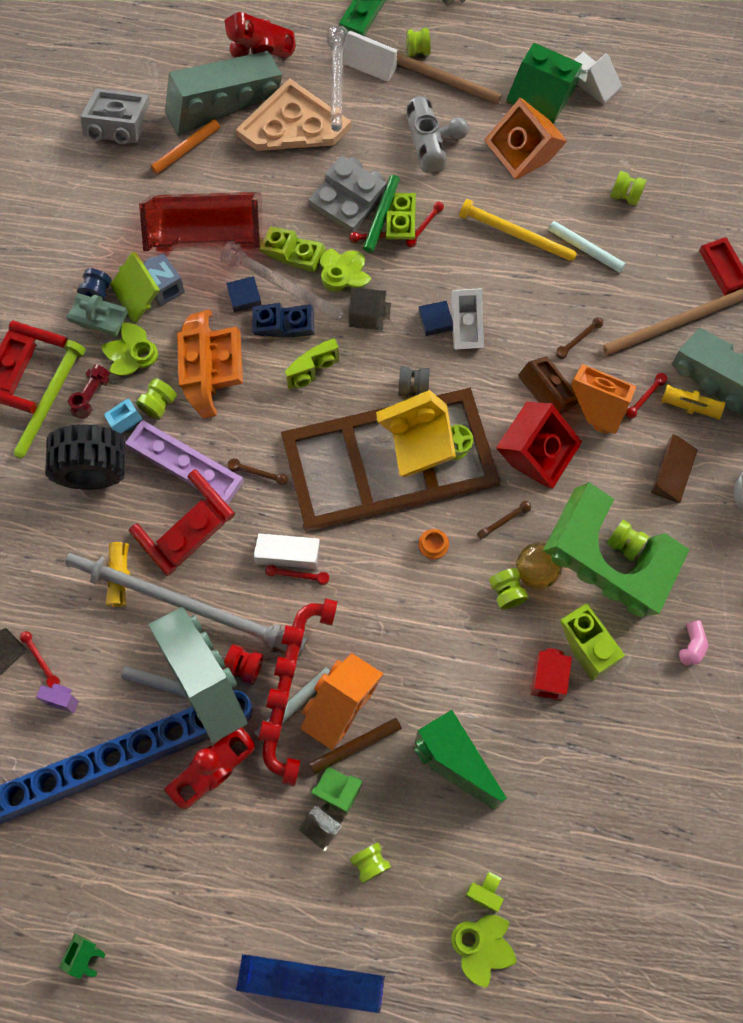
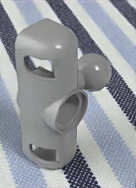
[406,96,469,173]

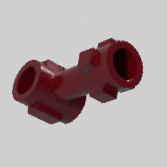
[67,364,110,419]

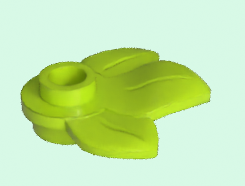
[320,248,372,292]
[101,323,158,376]
[451,915,517,987]

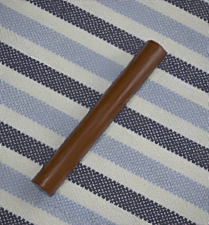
[309,718,402,774]

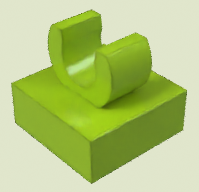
[464,872,504,913]

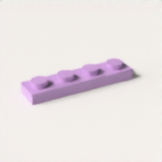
[125,420,244,504]

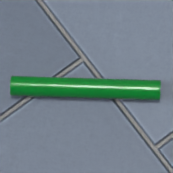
[363,175,400,253]

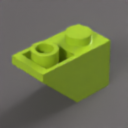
[560,603,625,681]

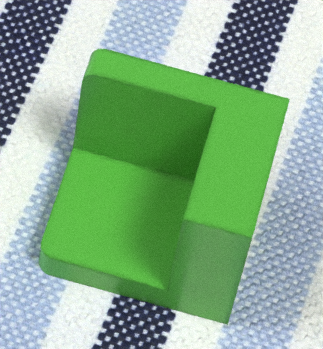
[311,767,362,815]

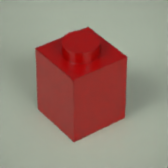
[530,648,572,701]

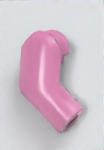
[679,620,708,666]

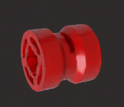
[222,644,264,685]

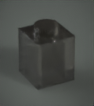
[348,287,391,330]

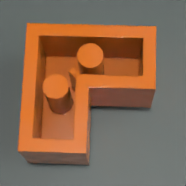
[300,653,384,750]

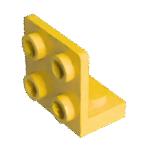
[376,390,456,478]

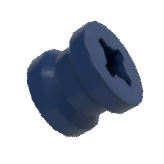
[77,268,112,301]

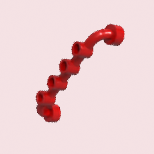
[258,598,338,786]

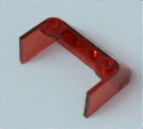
[139,192,263,252]

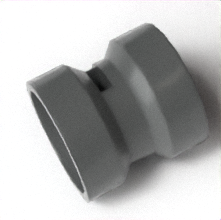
[398,366,430,396]

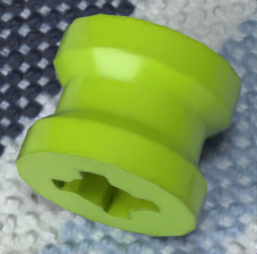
[406,27,431,57]
[450,424,473,461]
[349,842,392,884]

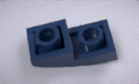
[252,303,315,337]

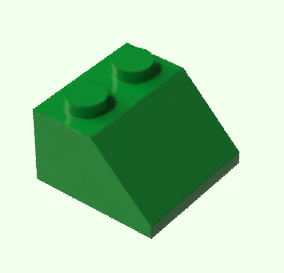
[506,43,582,124]

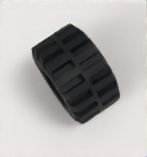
[45,424,125,490]

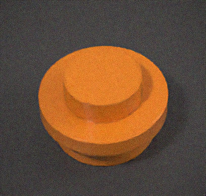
[418,529,449,560]

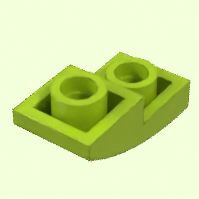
[386,193,416,240]
[259,226,326,272]
[285,338,339,389]

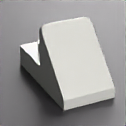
[574,52,622,105]
[450,288,484,350]

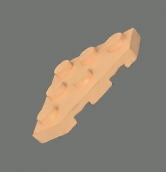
[236,78,351,151]

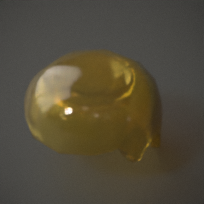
[516,541,563,589]

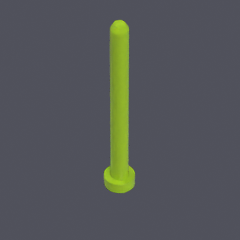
[14,340,86,459]

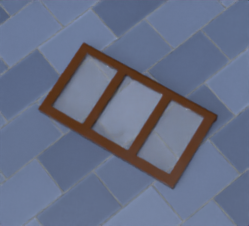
[281,387,501,532]

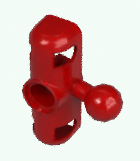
[224,12,296,59]
[164,727,255,810]

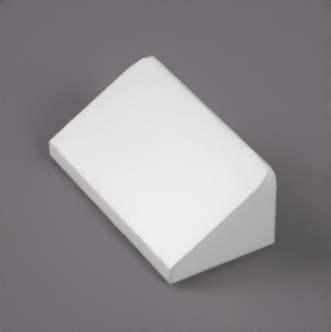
[342,31,397,82]
[254,534,320,569]

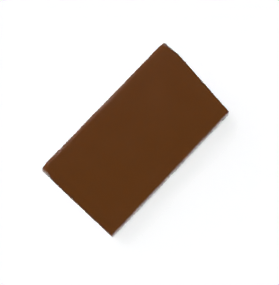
[518,356,579,414]
[651,434,698,503]

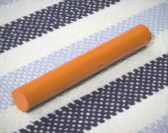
[150,119,220,175]

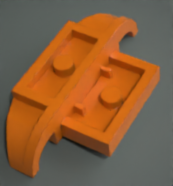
[177,309,243,419]

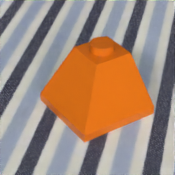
[484,98,567,179]
[571,364,637,434]

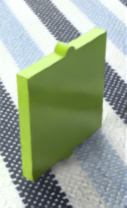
[110,252,160,323]

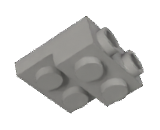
[80,88,150,144]
[308,155,386,233]

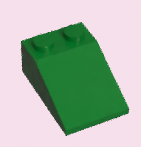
[413,710,507,810]

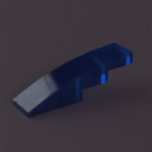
[236,954,385,1013]

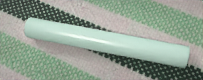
[548,221,626,273]
[254,667,330,742]

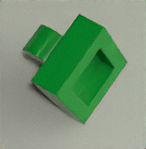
[59,933,106,979]

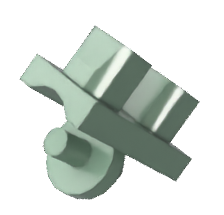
[66,293,128,337]

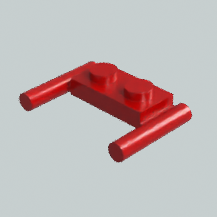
[0,320,68,414]
[128,469,235,576]

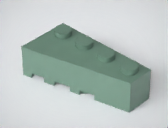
[165,51,282,136]
[672,327,743,416]
[148,606,248,743]

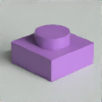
[36,684,79,713]

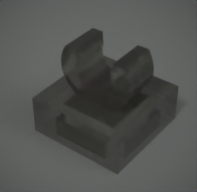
[299,804,344,851]

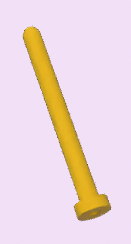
[459,199,577,261]

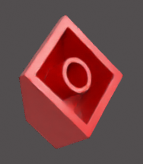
[496,402,582,489]

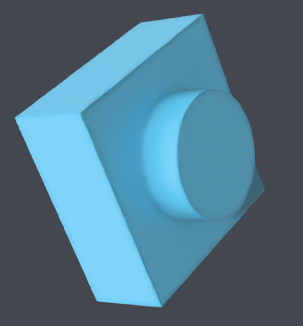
[104,398,142,434]

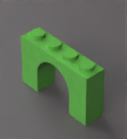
[543,482,690,618]

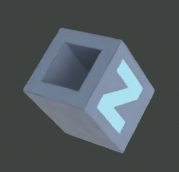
[144,253,185,306]

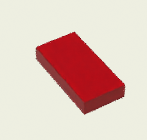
[699,237,743,296]

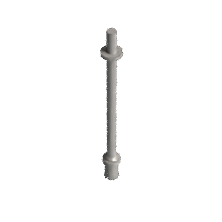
[65,553,307,657]

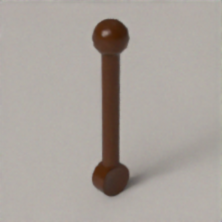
[556,317,604,359]
[228,458,288,485]
[477,501,531,540]

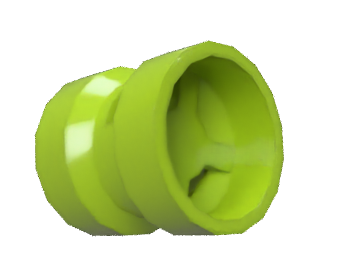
[610,171,647,207]
[135,378,177,420]
[606,519,650,561]
[489,568,529,610]

